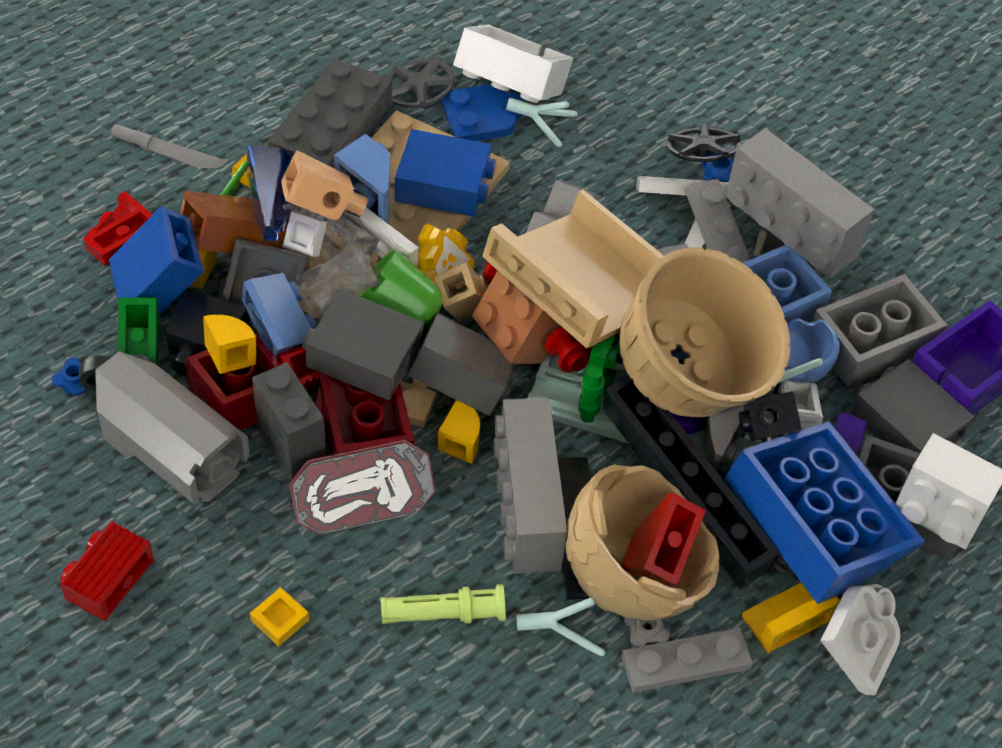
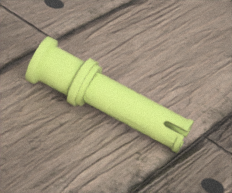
[381,584,506,624]

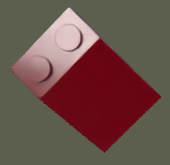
[317,371,415,455]

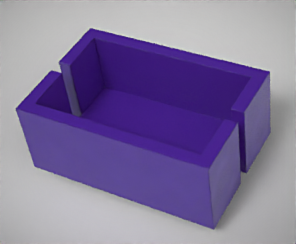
[912,300,1002,415]

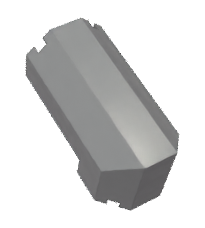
[95,351,250,503]

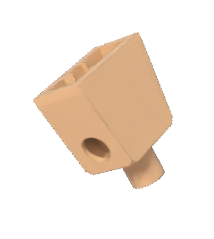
[281,150,368,221]

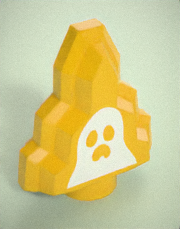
[417,223,475,284]

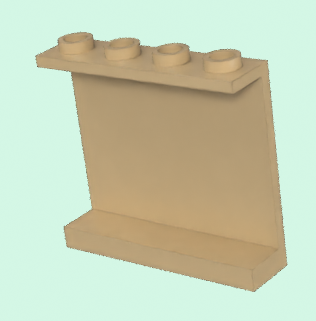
[482,190,664,348]

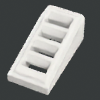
[777,380,823,424]

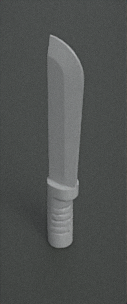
[111,124,226,168]

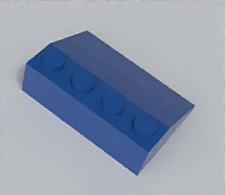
[725,421,925,604]

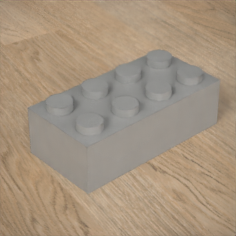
[725,128,875,278]
[493,398,567,574]

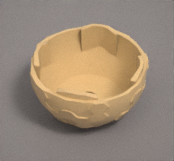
[566,464,719,620]

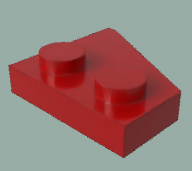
[83,191,153,266]

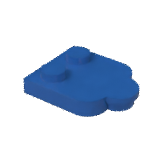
[440,84,526,141]

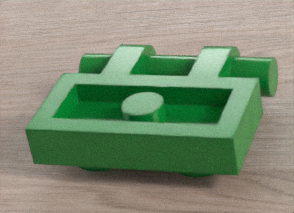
[578,334,620,423]

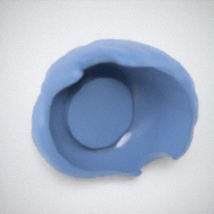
[784,318,840,383]

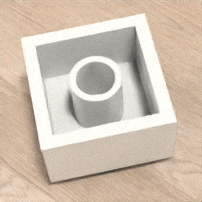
[895,433,1002,550]

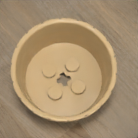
[619,247,790,417]

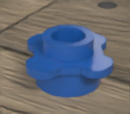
[702,154,734,182]
[52,358,87,395]

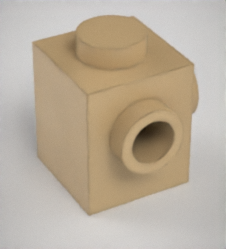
[434,262,489,321]

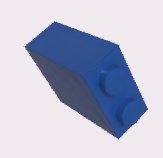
[395,129,496,217]
[109,206,204,314]

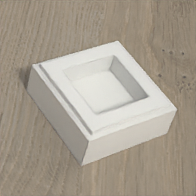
[283,211,327,257]

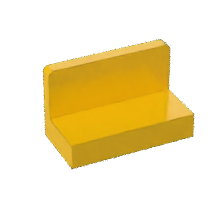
[742,583,840,653]

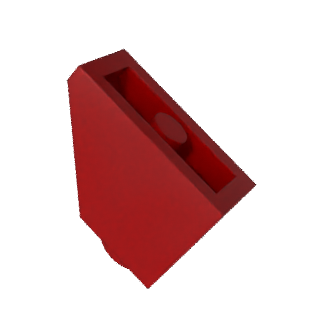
[621,493,706,586]

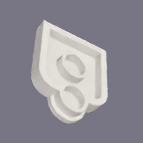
[820,584,900,695]

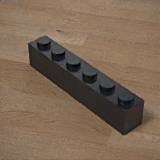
[602,375,780,590]

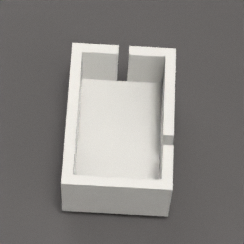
[453,25,574,103]

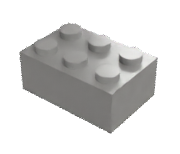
[812,274,947,389]

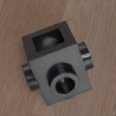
[738,388,802,443]

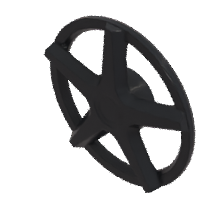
[667,124,741,162]

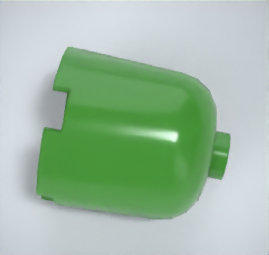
[353,249,442,336]

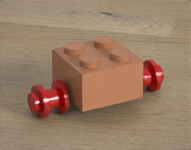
[472,261,592,373]

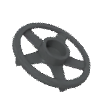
[387,57,455,108]

